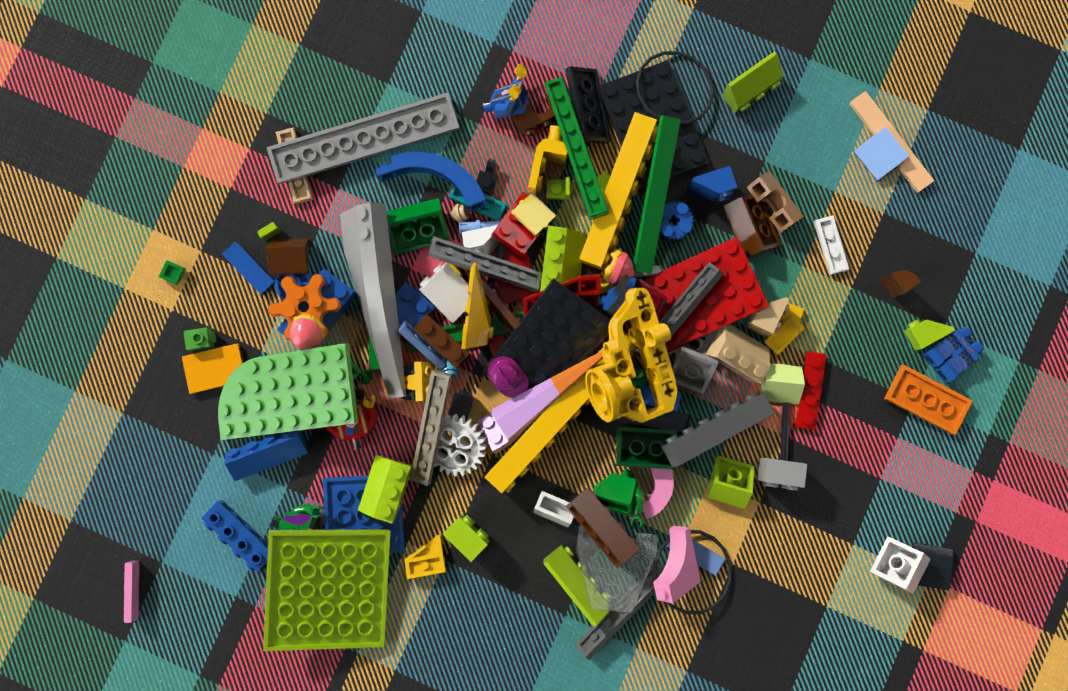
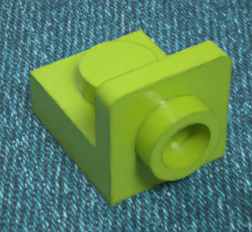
[547,177,573,200]

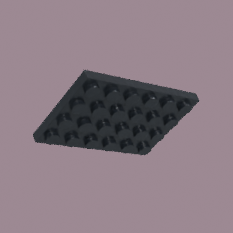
[599,60,709,191]
[483,278,611,413]

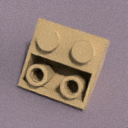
[744,297,790,337]

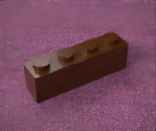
[565,487,639,568]

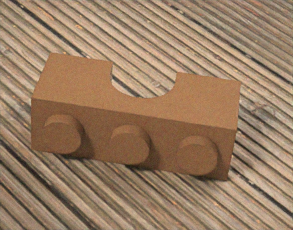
[747,171,804,233]

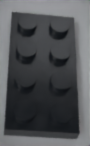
[565,66,612,144]

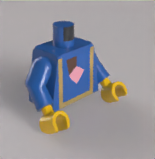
[483,63,529,118]

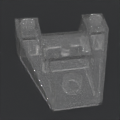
[576,526,658,613]

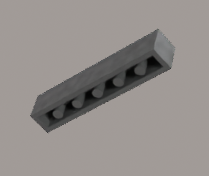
[661,393,775,468]

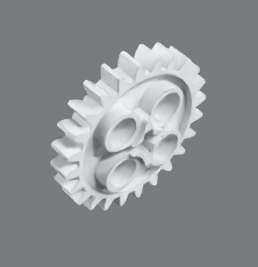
[434,414,487,477]

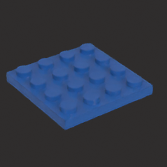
[323,475,405,553]

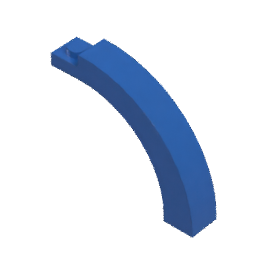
[375,152,488,212]

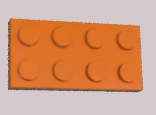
[884,365,972,435]

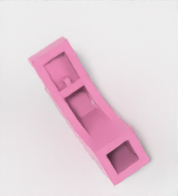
[623,468,674,519]

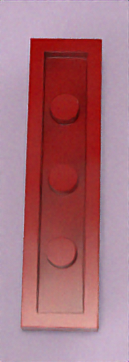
[794,351,827,430]

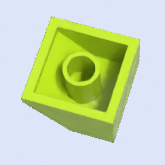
[707,455,754,509]

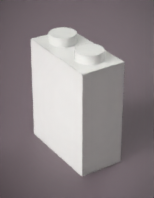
[419,263,470,323]

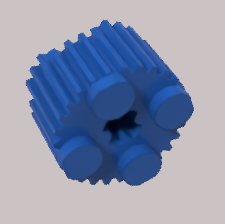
[659,201,694,243]

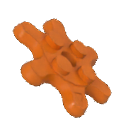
[268,274,341,341]

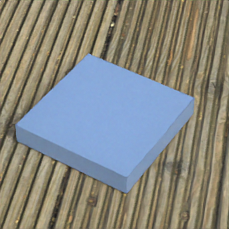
[854,126,909,181]

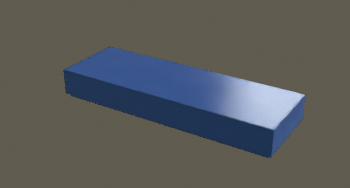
[222,241,275,295]

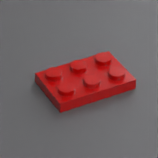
[491,192,542,257]

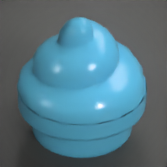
[440,360,459,381]

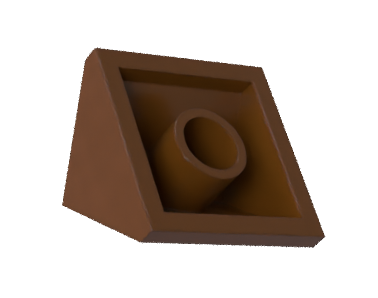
[266,238,310,275]

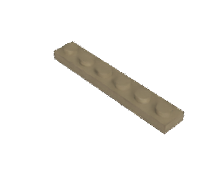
[410,369,452,486]

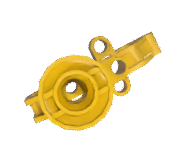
[585,288,677,423]

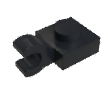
[476,159,498,195]

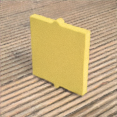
[511,193,556,236]

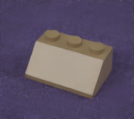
[706,325,770,384]

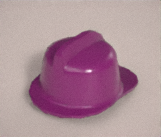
[488,356,528,398]

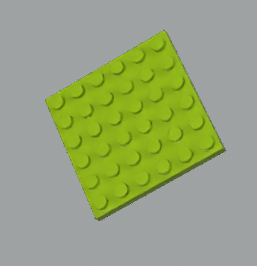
[263,529,390,651]

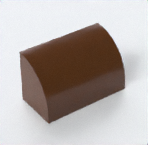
[880,270,921,298]

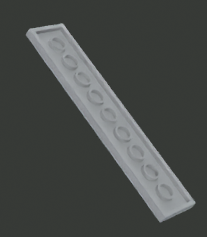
[266,92,460,185]

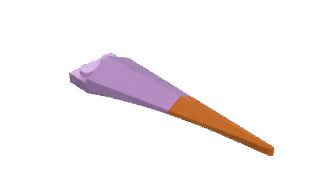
[478,352,603,454]

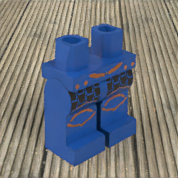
[921,327,984,383]

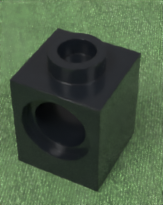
[448,390,474,420]

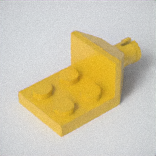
[528,125,567,195]

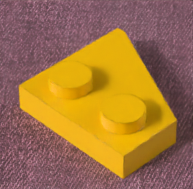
[404,535,446,579]

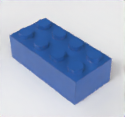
[277,268,357,342]

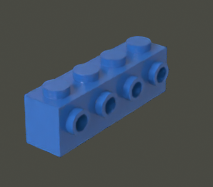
[224,430,308,481]
[201,500,268,572]

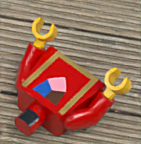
[326,395,378,450]

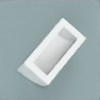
[533,491,573,527]

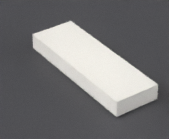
[813,215,850,275]

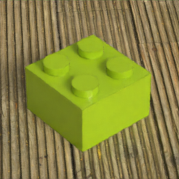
[443,514,489,562]

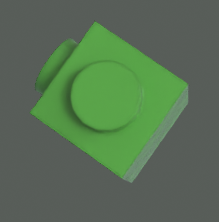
[184,327,216,352]

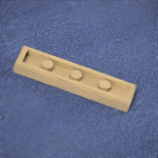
[276,127,313,205]

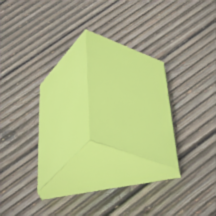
[760,363,805,405]

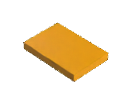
[182,343,243,394]

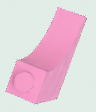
[653,526,701,603]

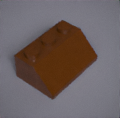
[724,195,782,258]

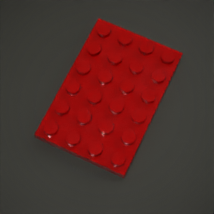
[643,236,769,352]

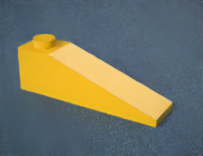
[461,262,494,349]

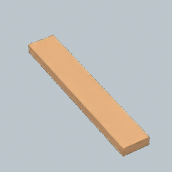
[849,91,934,193]

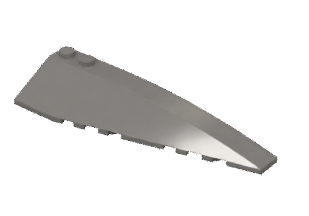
[340,202,406,399]

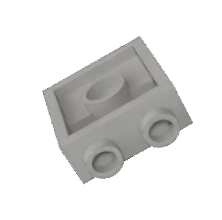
[672,346,719,394]

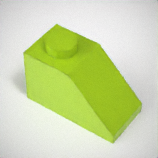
[904,319,955,351]

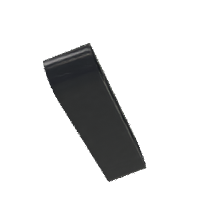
[595,403,691,433]

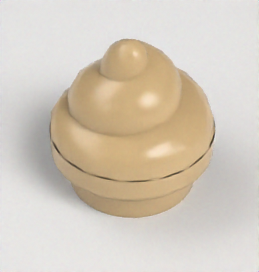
[450,203,470,222]

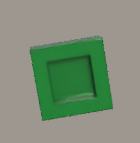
[158,260,186,286]

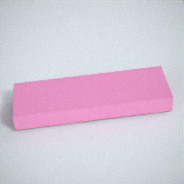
[124,561,139,623]

